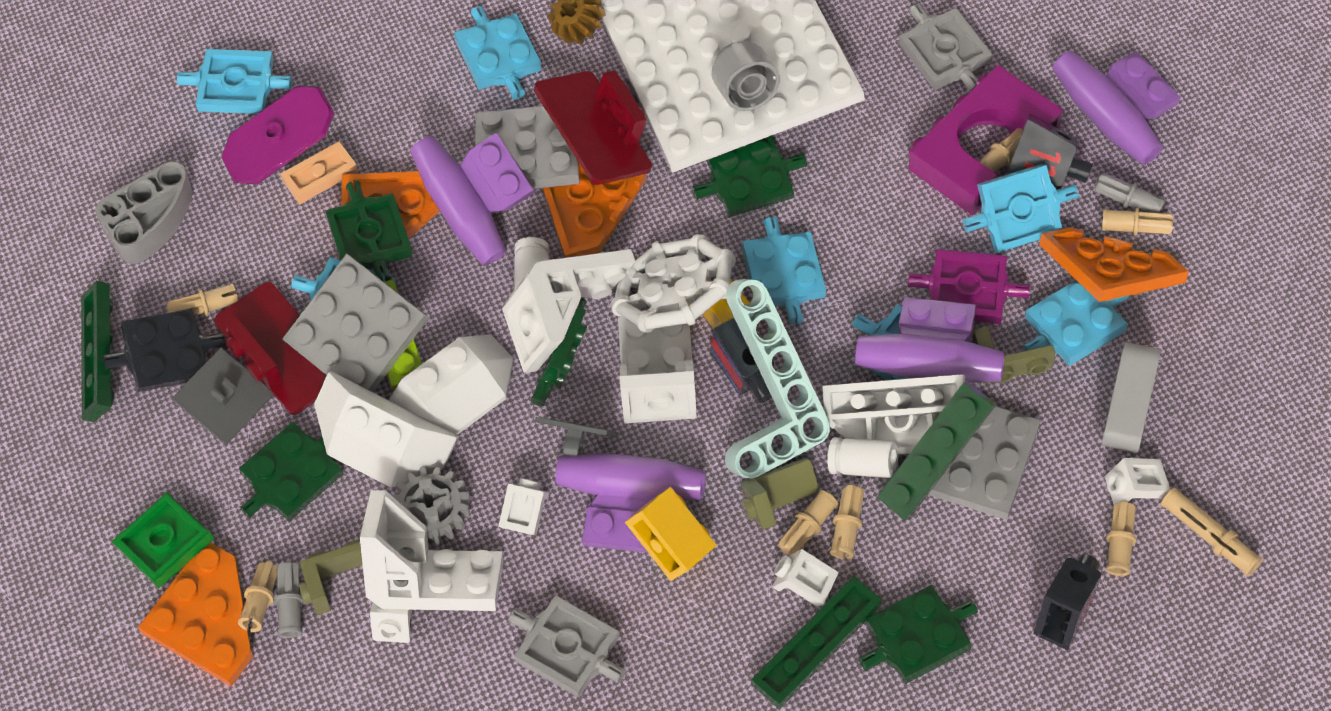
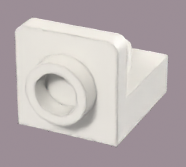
[1105,458,1171,505]
[498,478,550,535]
[772,549,839,607]
[370,602,413,643]

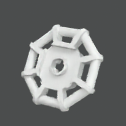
[610,234,736,333]

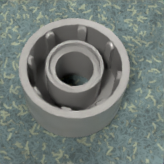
[712,42,780,111]

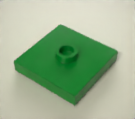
[111,492,215,589]

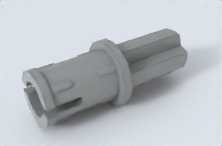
[1095,173,1166,213]
[274,562,304,638]

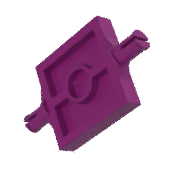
[908,249,1030,324]

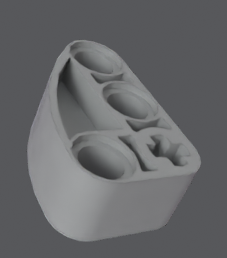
[95,161,193,264]
[1101,341,1161,453]

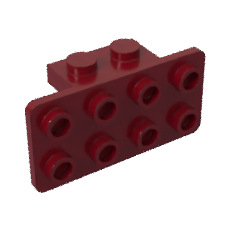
[533,70,652,185]
[214,282,327,415]

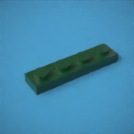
[81,280,114,422]
[877,381,996,521]
[751,576,882,710]

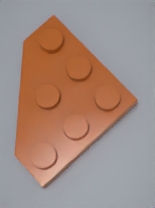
[542,164,647,258]
[341,171,440,269]
[1039,227,1189,302]
[138,542,253,687]

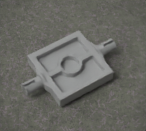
[899,3,993,92]
[509,595,626,698]

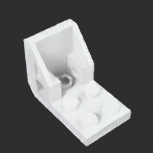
[502,249,636,373]
[618,316,697,423]
[360,490,503,611]

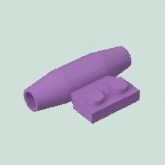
[1052,51,1181,165]
[410,133,535,266]
[855,297,1005,383]
[556,453,706,553]

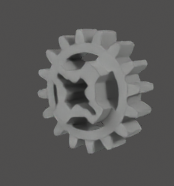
[391,467,471,545]

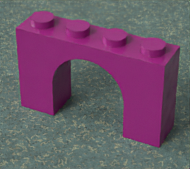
[909,65,1063,216]

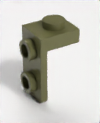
[972,327,1056,384]
[740,458,819,530]
[298,540,363,615]

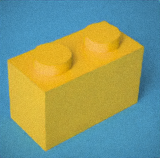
[625,486,717,581]

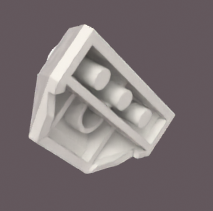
[388,334,514,435]
[314,371,459,488]
[823,375,965,454]

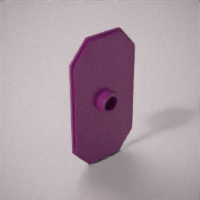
[221,86,335,185]

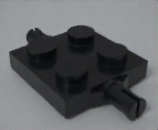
[103,309,226,392]

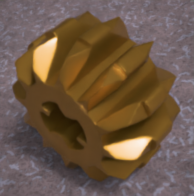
[547,0,606,45]

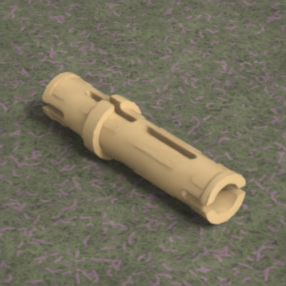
[1161,487,1263,577]

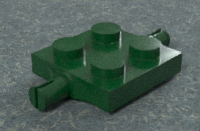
[692,135,807,218]
[325,181,412,281]
[530,297,588,407]
[239,422,343,522]
[858,585,978,684]

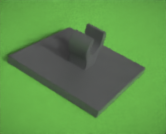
[172,348,274,446]
[535,417,619,456]

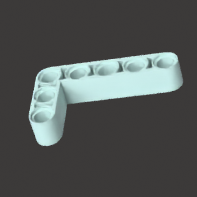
[725,279,830,478]

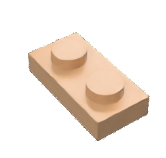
[280,141,358,205]

